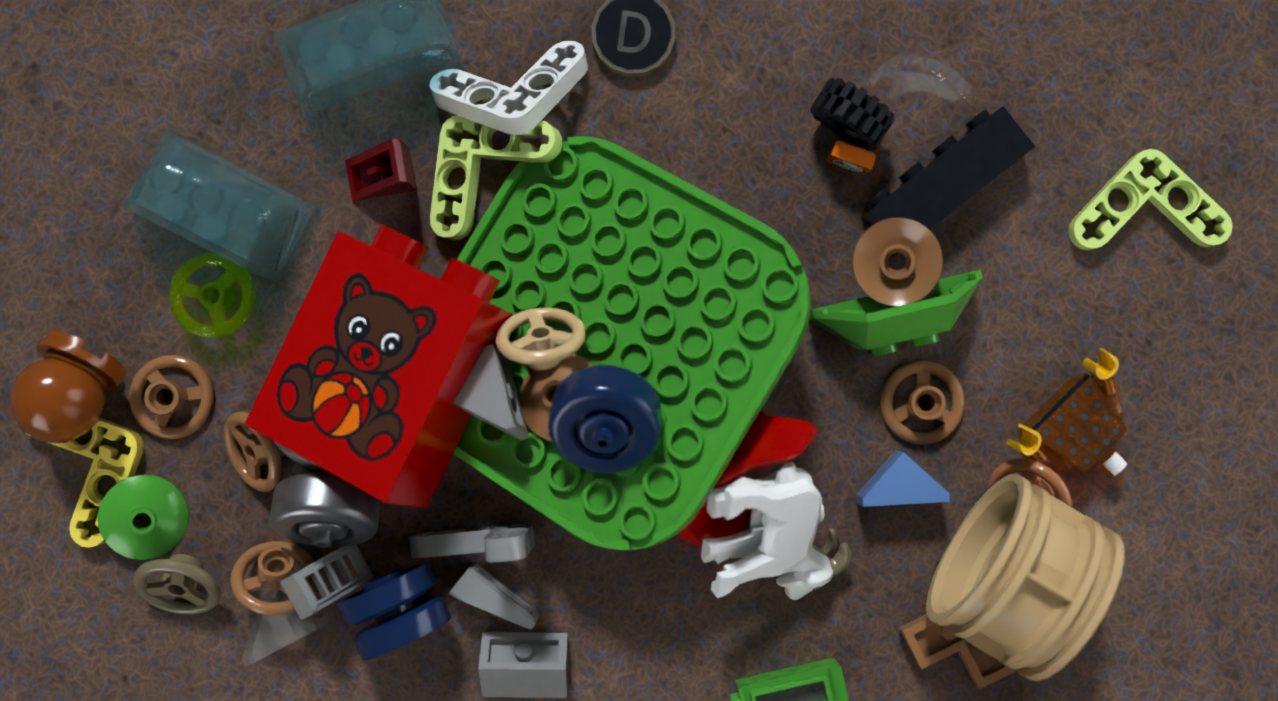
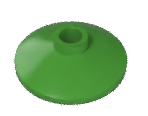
[97,474,189,560]

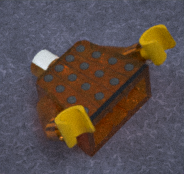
[1006,348,1128,478]

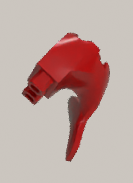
[675,410,818,548]

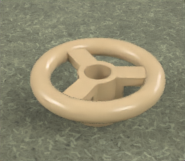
[495,308,586,370]

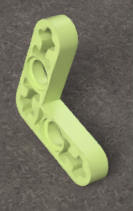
[430,115,562,241]
[1068,149,1233,250]

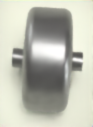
[270,473,380,548]

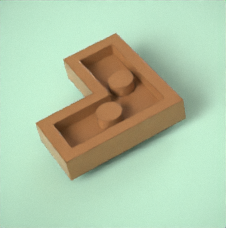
[899,614,1017,690]

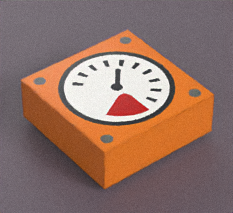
[825,140,877,176]

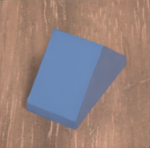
[856,450,950,507]

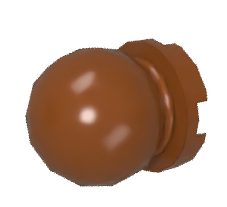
[9,330,127,443]

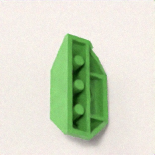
[809,269,983,357]

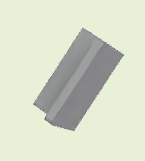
[478,632,568,698]

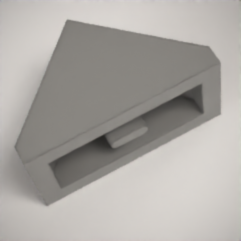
[454,344,529,440]

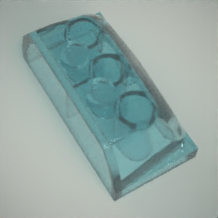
[273,0,462,116]
[121,130,319,283]

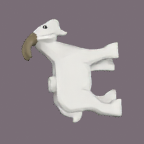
[701,462,852,600]

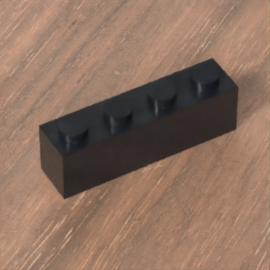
[861,106,1036,257]

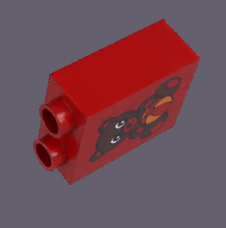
[244,224,513,507]

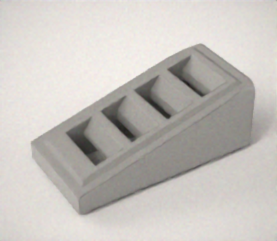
[280,545,374,620]
[448,563,540,630]

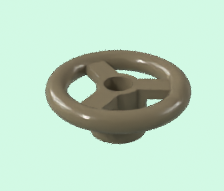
[133,554,221,615]

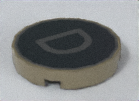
[591,0,675,77]

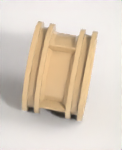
[926,473,1124,681]

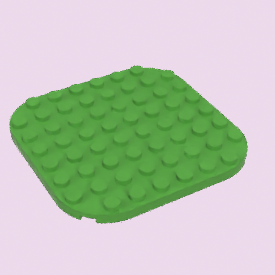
[453,136,811,550]

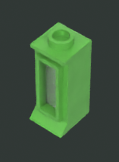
[730,657,849,701]

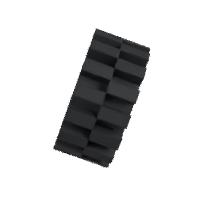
[810,78,895,151]

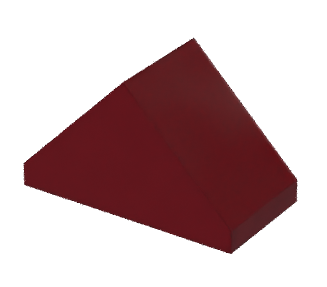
[345,138,417,202]

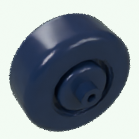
[548,365,661,473]

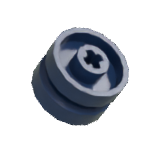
[337,562,451,661]

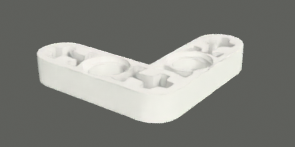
[429,41,588,135]

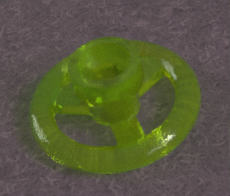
[169,253,255,338]

